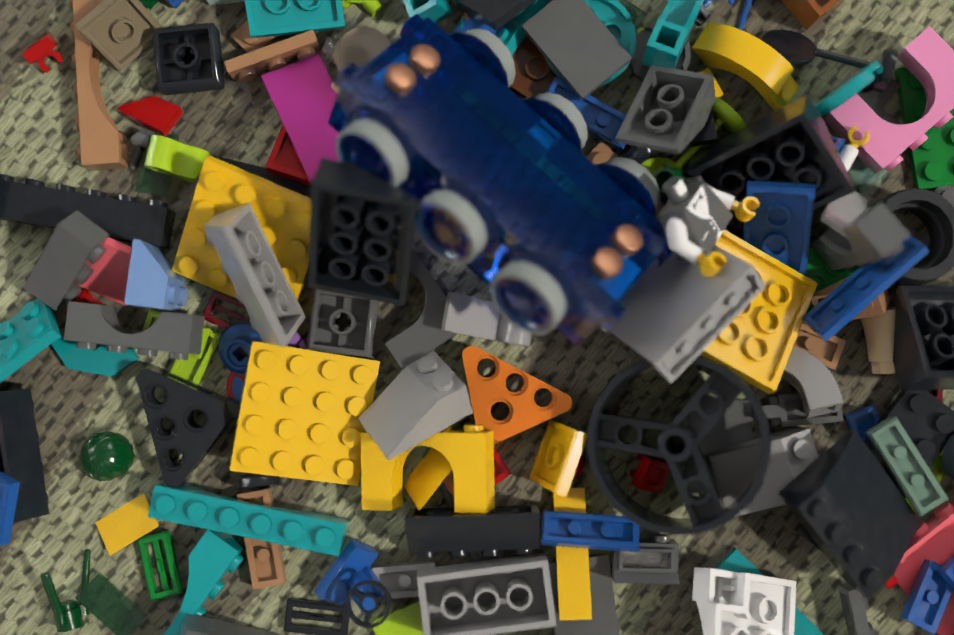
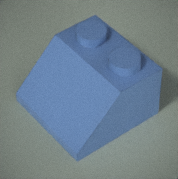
[124,239,188,312]

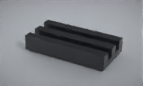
[284,598,350,635]

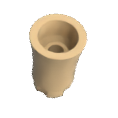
[861,307,896,374]

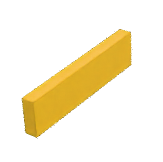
[553,488,592,621]

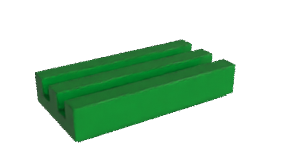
[137,530,184,601]

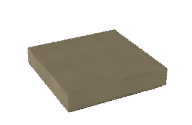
[75,0,163,72]

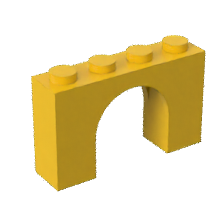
[361,424,495,513]

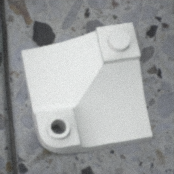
[692,567,796,635]

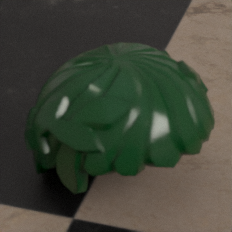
[79,431,135,482]

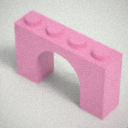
[824,26,954,174]

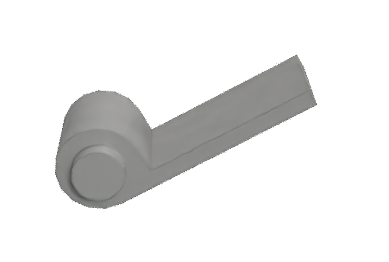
[821,191,868,239]
[441,292,536,347]

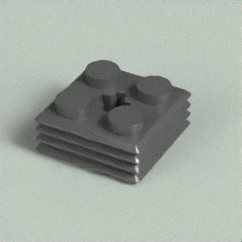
[307,289,379,357]

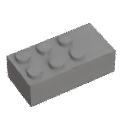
[417,552,557,635]

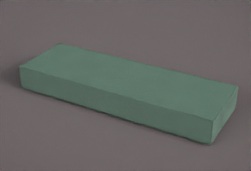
[865,415,949,516]

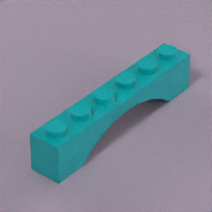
[642,0,704,69]
[148,482,350,556]
[162,529,245,635]

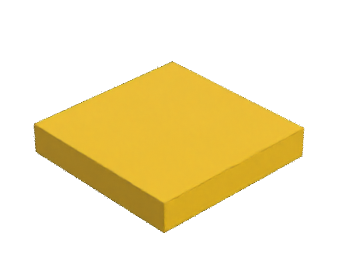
[529,420,588,497]

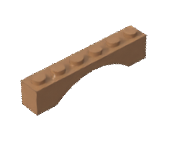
[69,0,129,171]

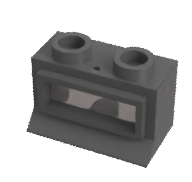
[610,534,680,585]

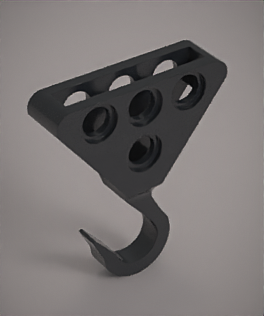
[137,366,246,488]

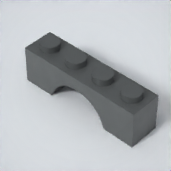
[809,202,910,271]
[64,301,205,360]

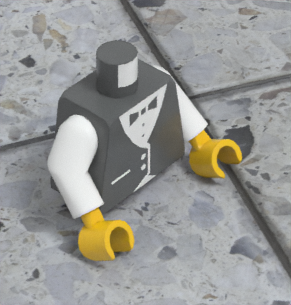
[659,176,760,277]

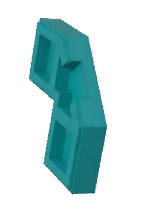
[51,334,140,377]

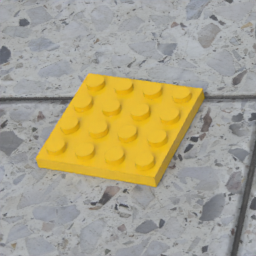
[172,155,311,301]
[700,229,818,394]
[229,340,380,486]

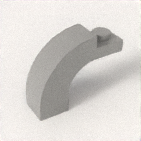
[744,346,844,418]

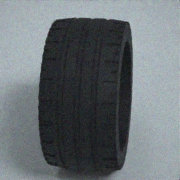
[870,188,954,287]

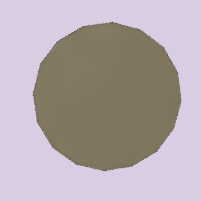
[333,26,396,91]

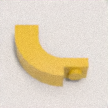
[692,22,799,111]

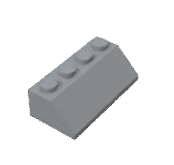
[204,203,305,347]

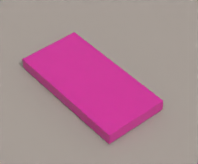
[261,54,370,183]

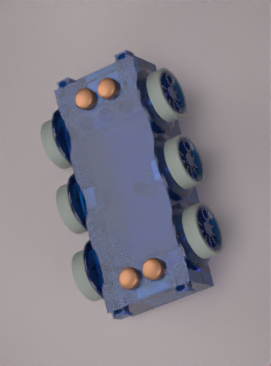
[328,13,674,346]

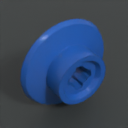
[218,323,263,374]

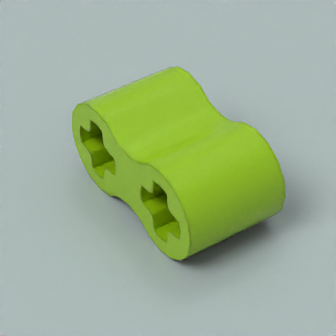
[144,135,210,183]

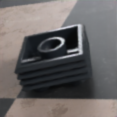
[152,23,225,95]

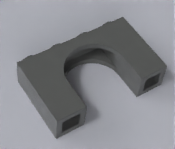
[385,239,458,370]

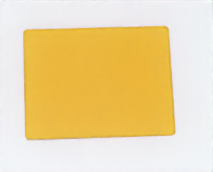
[404,448,452,511]
[95,493,159,556]

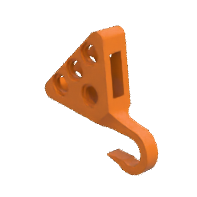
[443,346,572,495]

